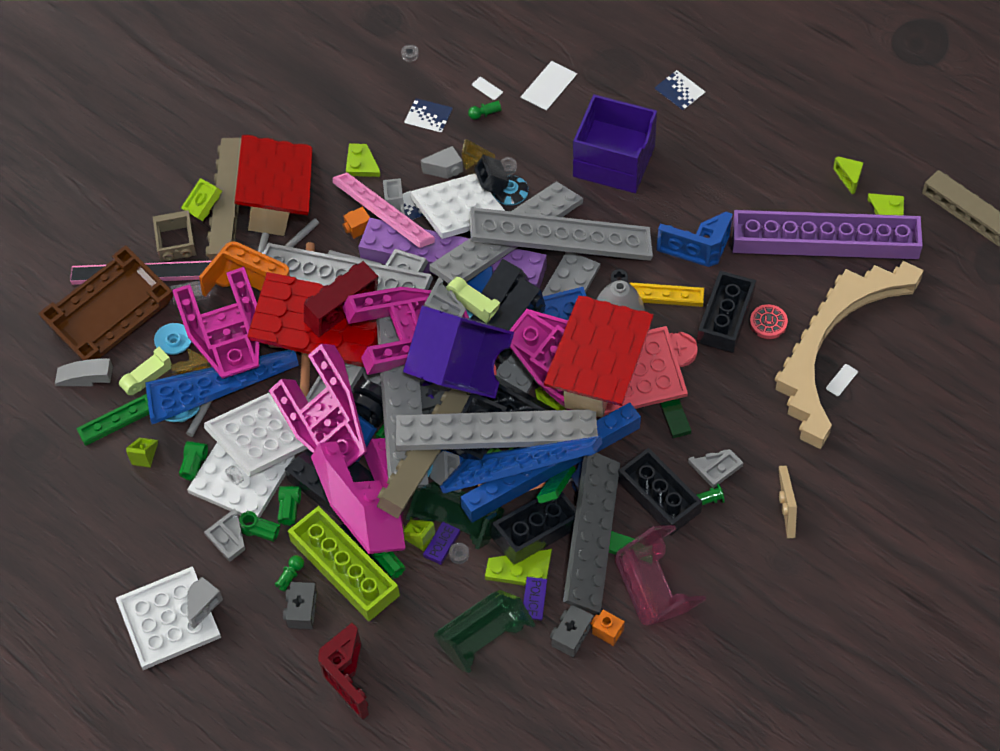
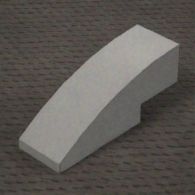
[383,178,405,215]
[55,359,113,386]

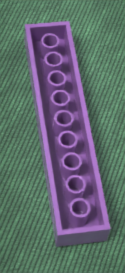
[733,210,923,259]
[358,218,547,288]

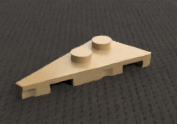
[779,466,797,538]

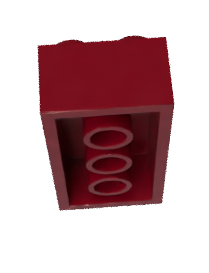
[304,261,378,338]

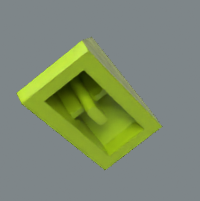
[833,156,863,194]
[126,438,158,468]
[404,520,435,551]

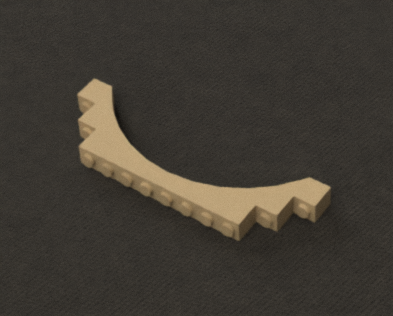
[775,261,924,449]

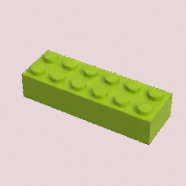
[288,506,400,621]

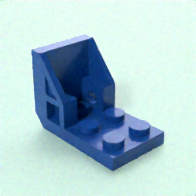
[657,212,733,267]

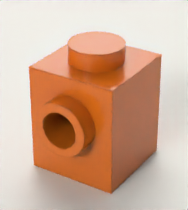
[343,207,370,239]
[591,610,625,646]

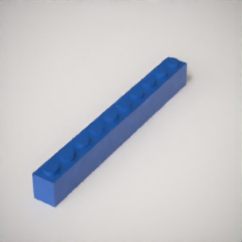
[461,402,641,522]

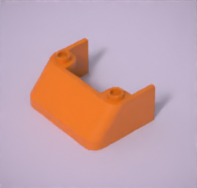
[199,241,290,297]

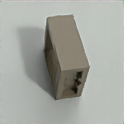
[153,210,197,262]

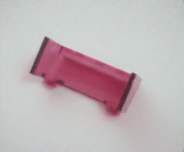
[616,525,706,625]

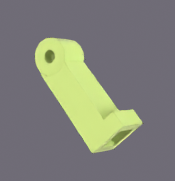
[446,277,500,324]
[119,347,173,396]

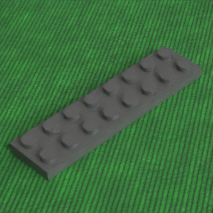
[563,453,620,615]

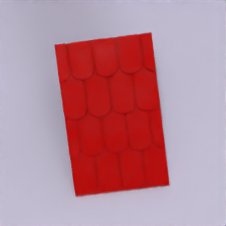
[234,135,312,236]
[247,272,378,368]
[544,296,654,418]

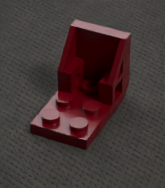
[318,623,369,720]

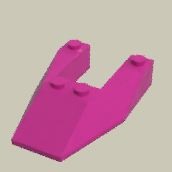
[172,267,260,379]
[343,287,469,375]
[509,309,571,410]
[269,344,367,468]
[311,438,405,554]

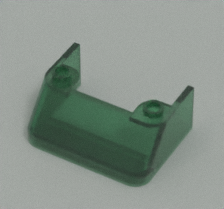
[406,481,505,550]
[434,590,536,673]

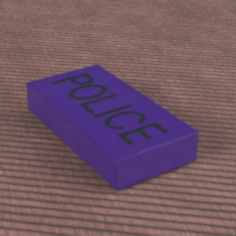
[423,522,461,565]
[522,577,548,621]

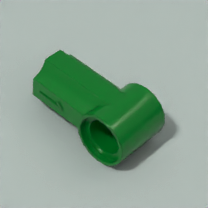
[179,441,208,481]
[278,486,301,526]
[239,511,280,542]
[371,552,406,579]

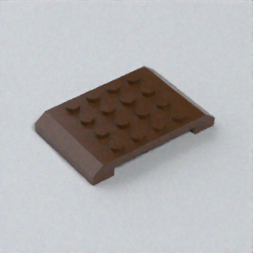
[38,245,174,361]

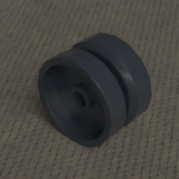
[352,380,384,427]

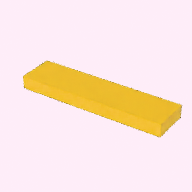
[630,283,704,307]

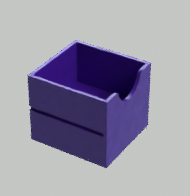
[573,94,657,194]
[403,306,514,398]

